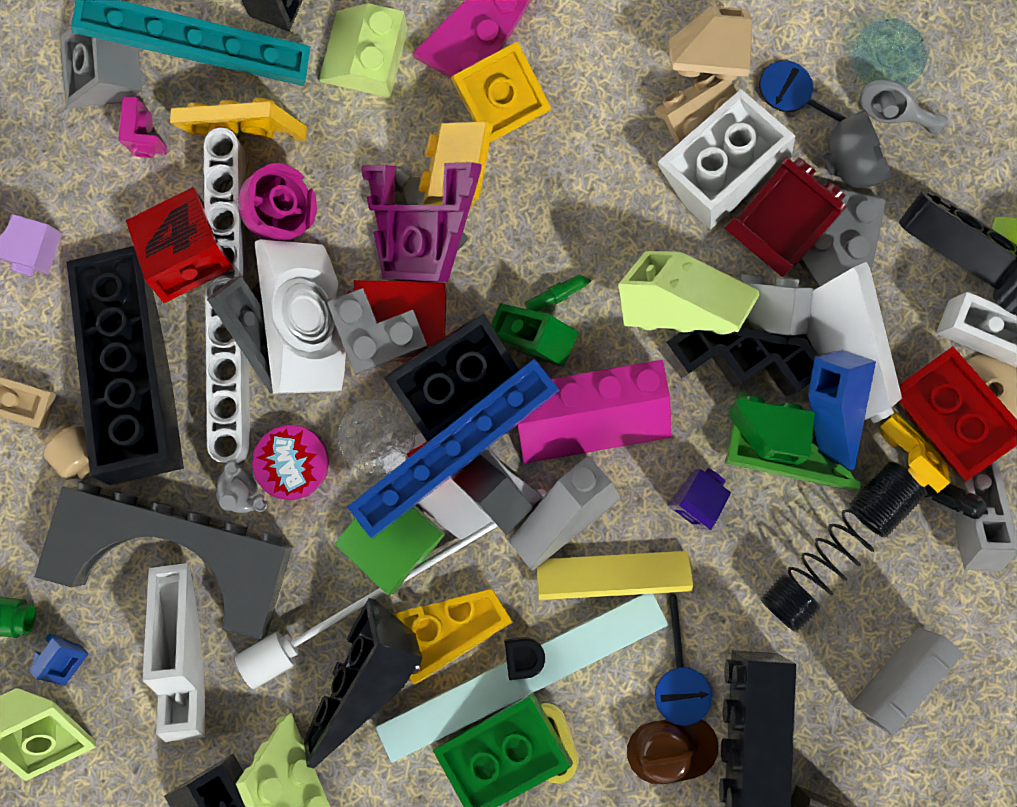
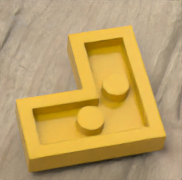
[880,407,950,493]

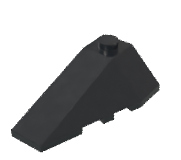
[304,598,422,769]

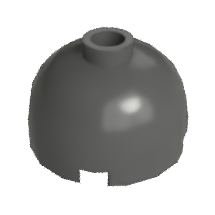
[823,110,892,188]

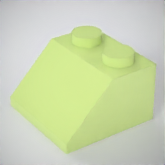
[319,3,408,98]

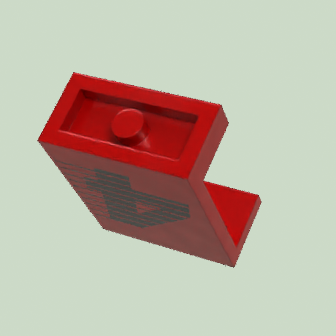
[125,187,233,303]

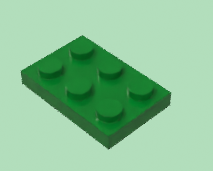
[433,693,573,807]

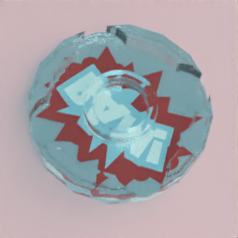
[852,18,928,88]

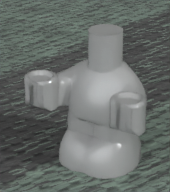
[216,459,268,513]

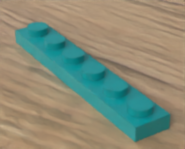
[71,0,311,86]

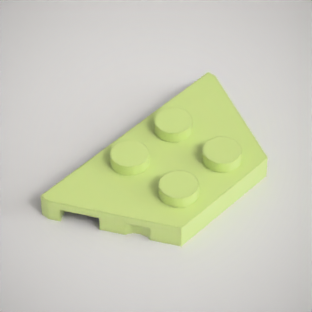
[236,713,330,807]

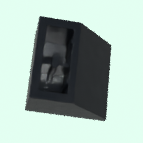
[164,753,245,807]

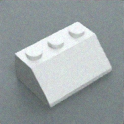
[658,89,795,230]

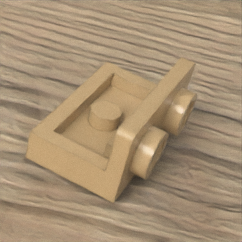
[654,73,737,145]

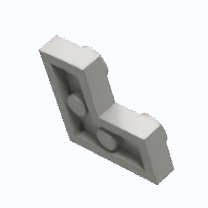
[327,288,428,375]

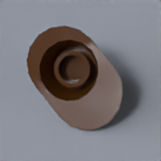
[627,719,718,784]

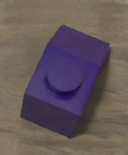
[667,468,731,530]

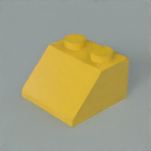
[418,121,493,209]

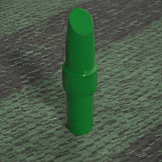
[524,274,592,312]

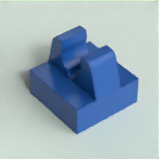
[29,634,88,686]

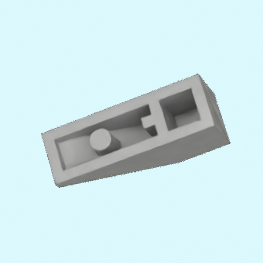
[509,456,621,571]
[955,460,1017,571]

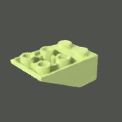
[618,251,760,334]

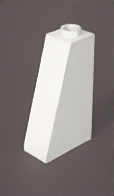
[806,262,902,423]

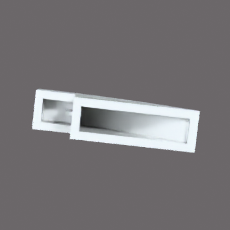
[142,563,205,742]

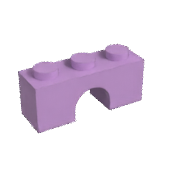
[0,214,62,277]

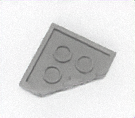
[799,185,886,289]

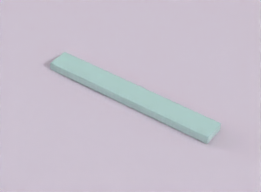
[375,594,668,763]

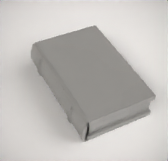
[851,627,963,736]

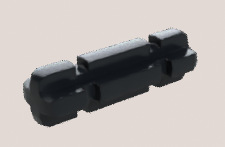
[925,483,987,519]

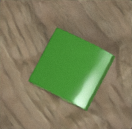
[335,506,445,595]

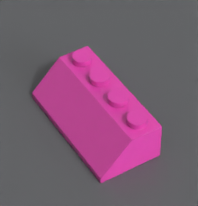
[517,359,672,464]

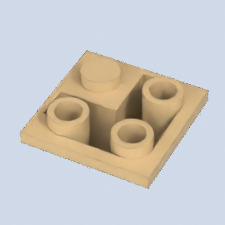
[668,6,753,80]

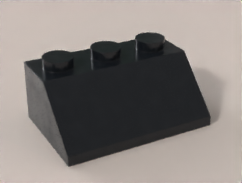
[384,312,519,441]

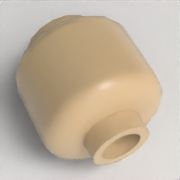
[43,423,91,481]

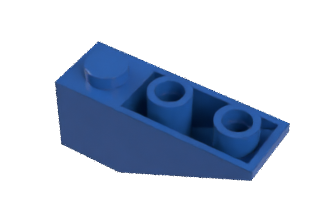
[808,350,876,470]

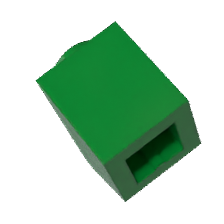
[728,396,815,465]

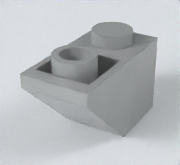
[741,274,813,335]

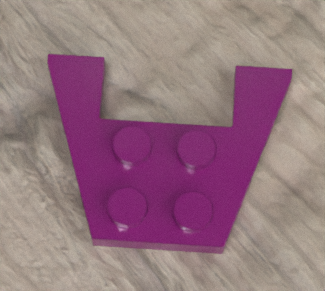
[361,162,482,282]

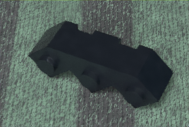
[660,328,818,397]

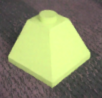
[0,688,96,781]

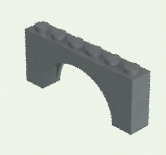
[34,481,293,639]

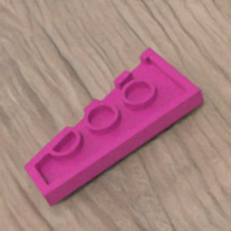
[413,0,531,79]

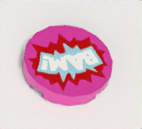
[252,425,330,500]

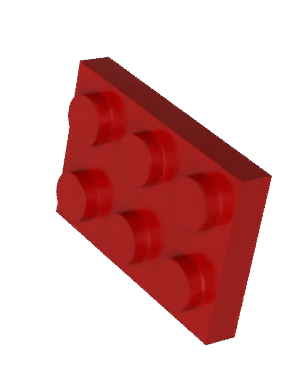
[897,346,1017,483]

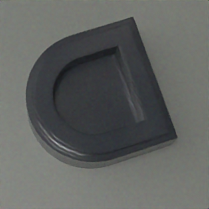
[504,637,545,680]

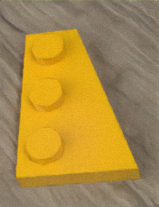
[170,98,307,141]
[393,589,513,685]

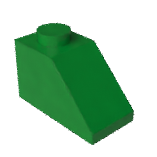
[491,303,579,367]

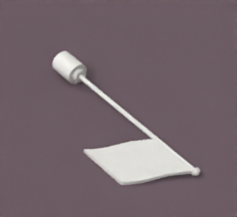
[235,433,547,690]

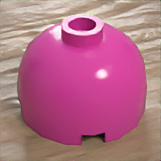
[238,163,317,241]

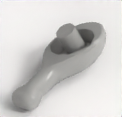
[860,80,948,134]

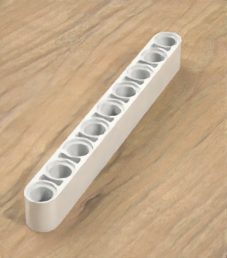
[204,127,250,464]

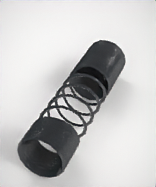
[761,462,927,632]

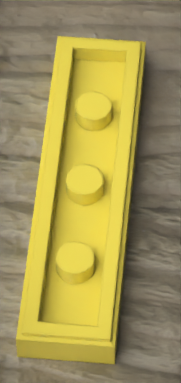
[536,551,693,600]

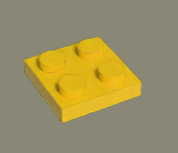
[451,41,552,143]

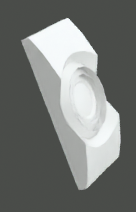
[255,239,346,394]

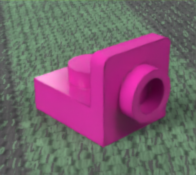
[118,97,167,158]

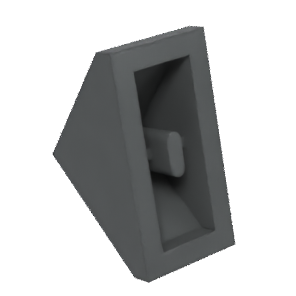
[453,454,534,535]

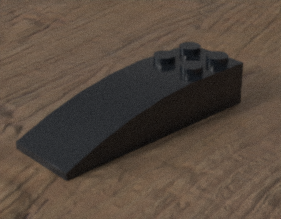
[66,246,184,485]

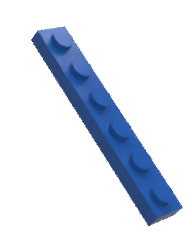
[347,359,560,538]

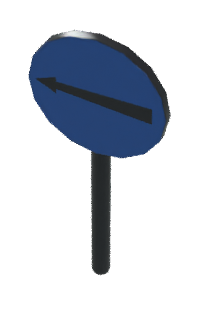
[759,61,847,122]
[655,594,712,726]

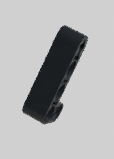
[899,190,1017,316]

